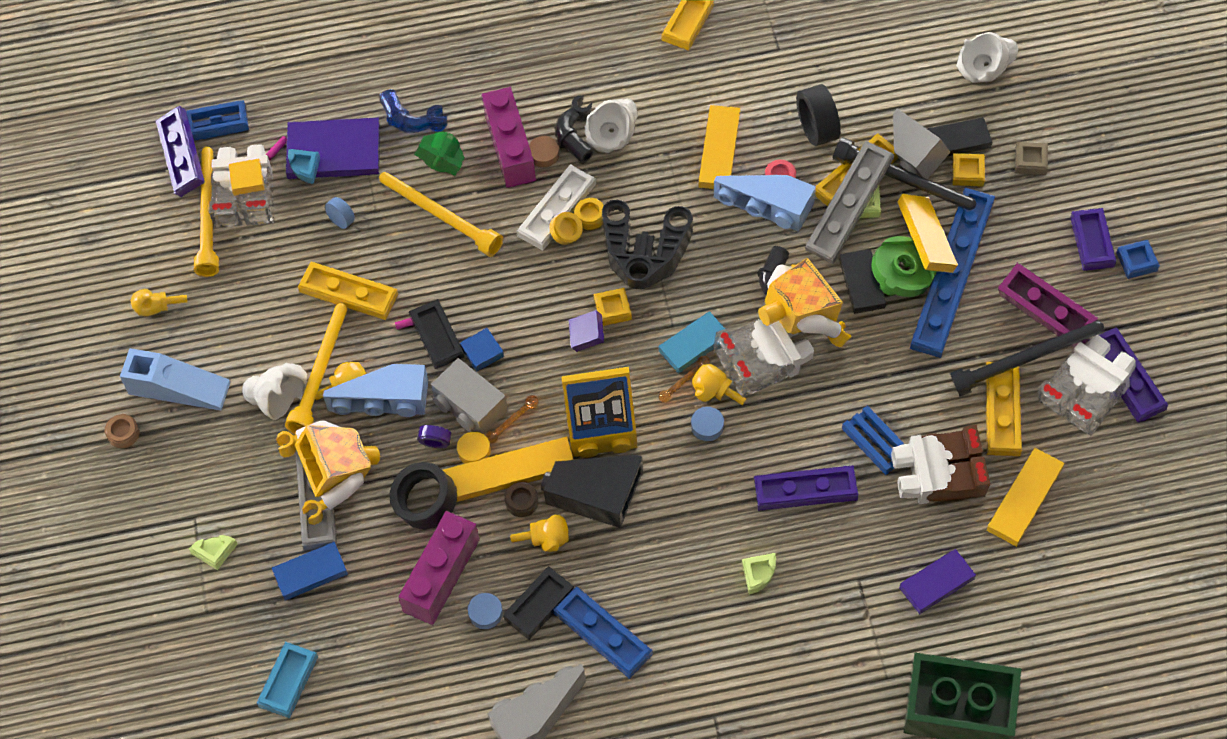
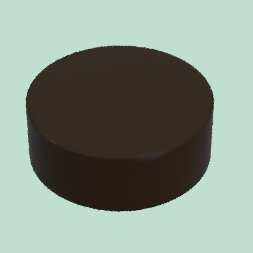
[504,482,539,517]

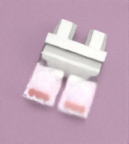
[209,145,274,228]
[713,319,814,398]
[1038,335,1136,436]

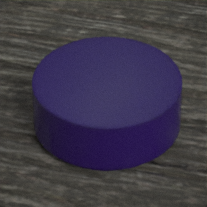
[417,425,452,448]

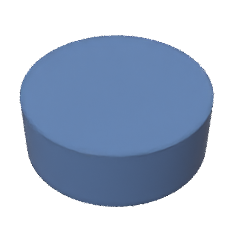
[325,197,355,229]
[691,407,724,441]
[468,593,503,629]

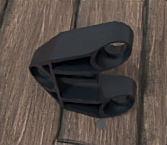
[602,199,693,289]

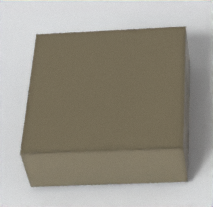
[1015,141,1048,175]

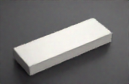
[517,164,596,251]

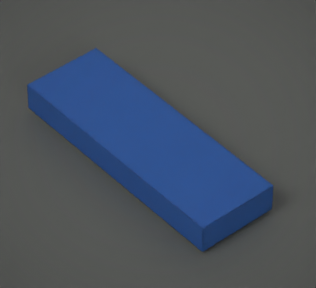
[553,586,653,679]

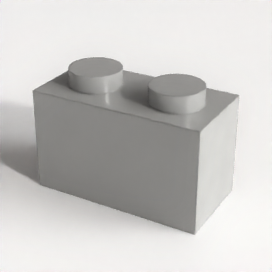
[431,358,508,434]

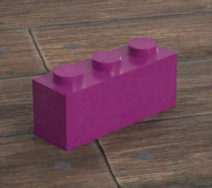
[481,86,536,188]
[998,262,1099,348]
[398,511,480,626]

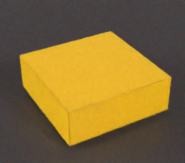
[952,153,985,186]
[229,158,265,195]
[593,288,632,326]

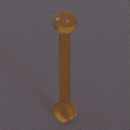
[658,356,710,403]
[486,395,539,444]

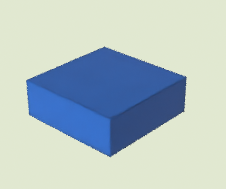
[1116,240,1160,279]
[459,328,504,372]

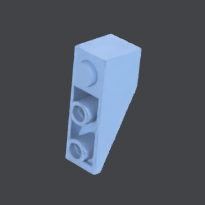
[714,175,816,232]
[120,348,231,411]
[323,364,428,417]

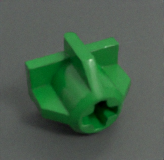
[414,131,465,176]

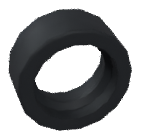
[796,84,841,146]
[390,462,457,530]

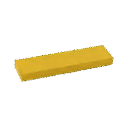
[443,436,574,502]

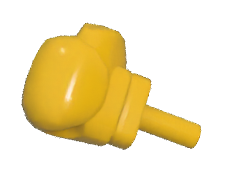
[130,289,188,317]
[315,362,367,401]
[692,364,747,406]
[510,514,569,552]

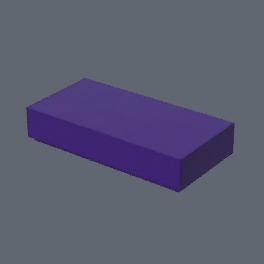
[1070,208,1116,271]
[899,549,976,615]

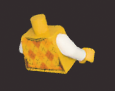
[758,258,852,347]
[276,420,380,525]

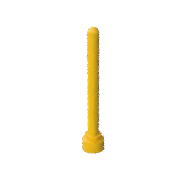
[194,147,219,277]
[379,172,503,257]
[285,303,347,434]

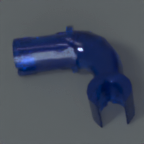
[379,89,448,133]

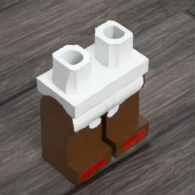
[891,425,990,504]

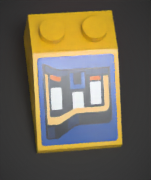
[561,367,638,458]

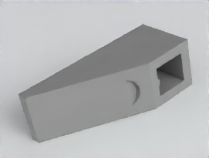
[488,664,586,739]

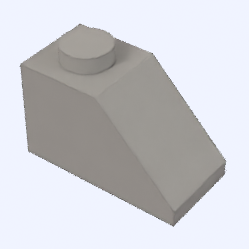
[893,108,950,179]

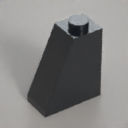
[541,455,643,528]

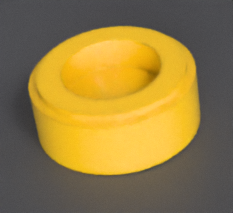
[574,198,604,230]
[549,212,583,245]
[457,432,491,464]

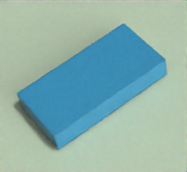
[658,311,729,374]
[256,642,318,718]

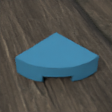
[288,149,320,184]

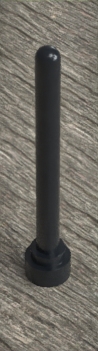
[832,137,976,210]
[950,321,1104,397]

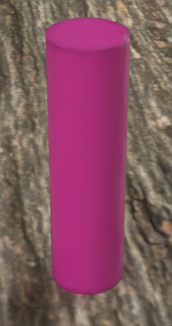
[266,136,287,160]
[395,318,414,330]

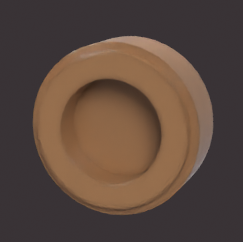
[529,136,560,167]
[105,414,140,448]

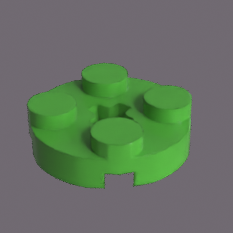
[871,236,936,297]

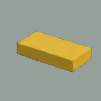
[662,0,714,51]

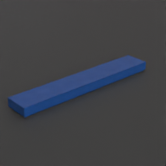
[910,188,995,358]

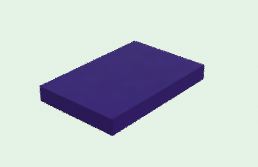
[286,117,380,179]

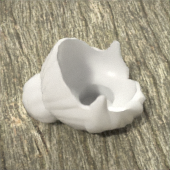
[956,32,1018,83]
[585,99,638,153]
[242,363,307,420]

